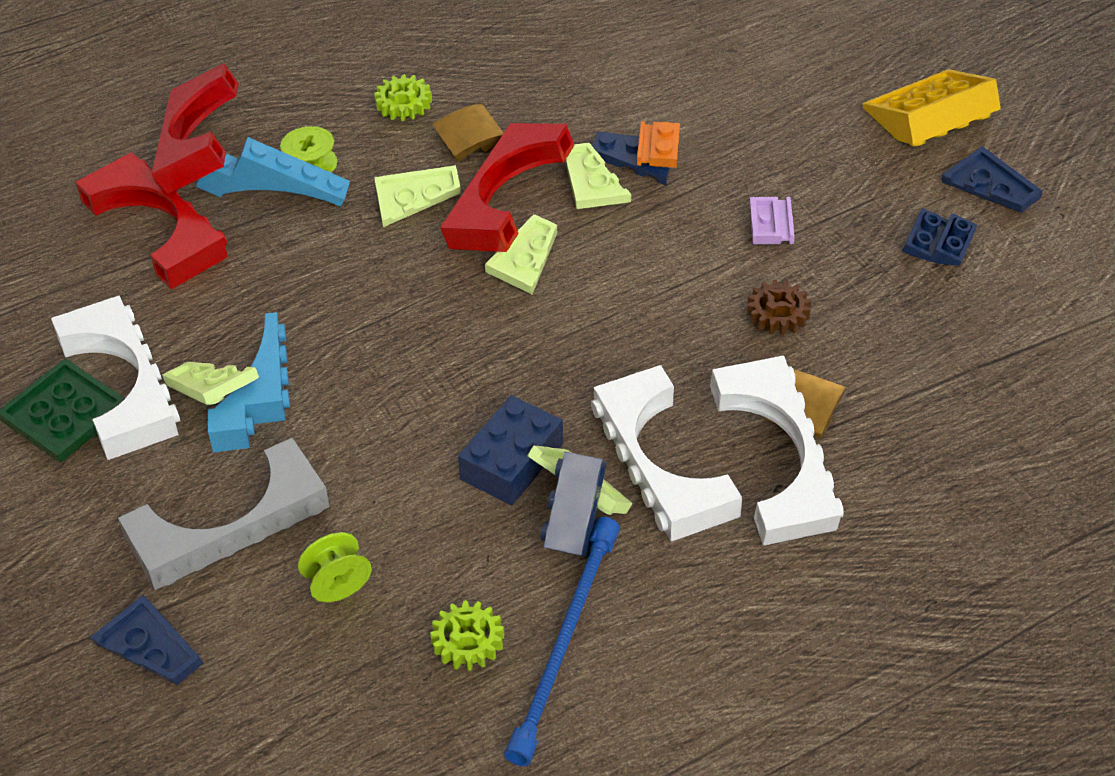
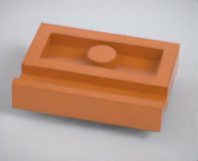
[637,121,680,168]

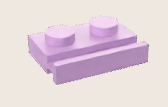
[749,197,795,244]

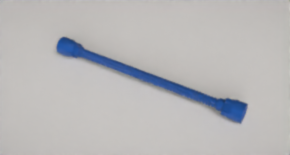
[504,517,620,766]

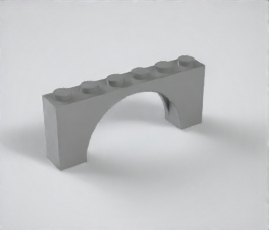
[118,438,330,590]

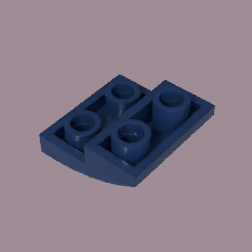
[902,208,977,265]

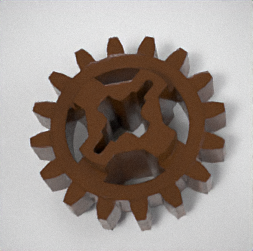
[747,280,811,335]

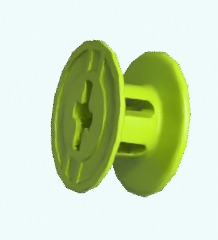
[280,126,338,173]
[298,532,372,603]

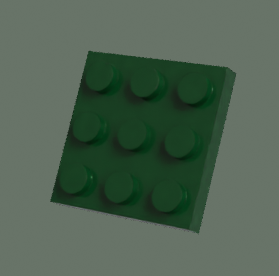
[0,358,125,463]

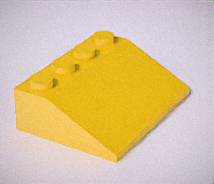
[862,69,1001,146]

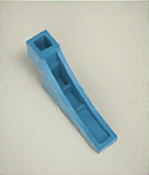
[196,137,350,206]
[208,312,290,452]

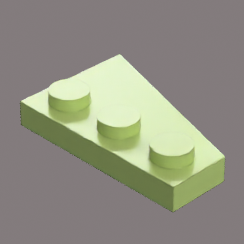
[565,143,631,209]
[374,165,461,227]
[485,214,557,295]
[162,362,259,405]
[528,446,633,515]

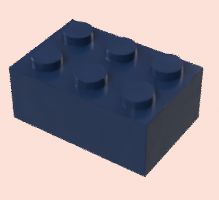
[458,395,563,506]

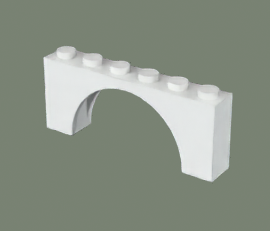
[51,296,180,460]
[710,356,844,546]
[591,365,742,542]

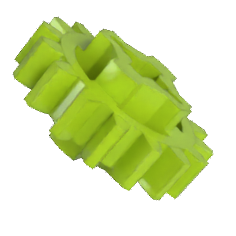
[374,74,432,121]
[430,600,504,671]

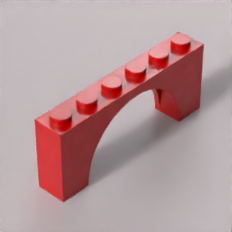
[151,63,239,194]
[440,123,575,252]
[76,152,228,290]

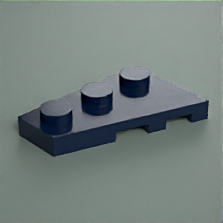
[592,131,671,185]
[942,146,1042,212]
[90,595,204,685]

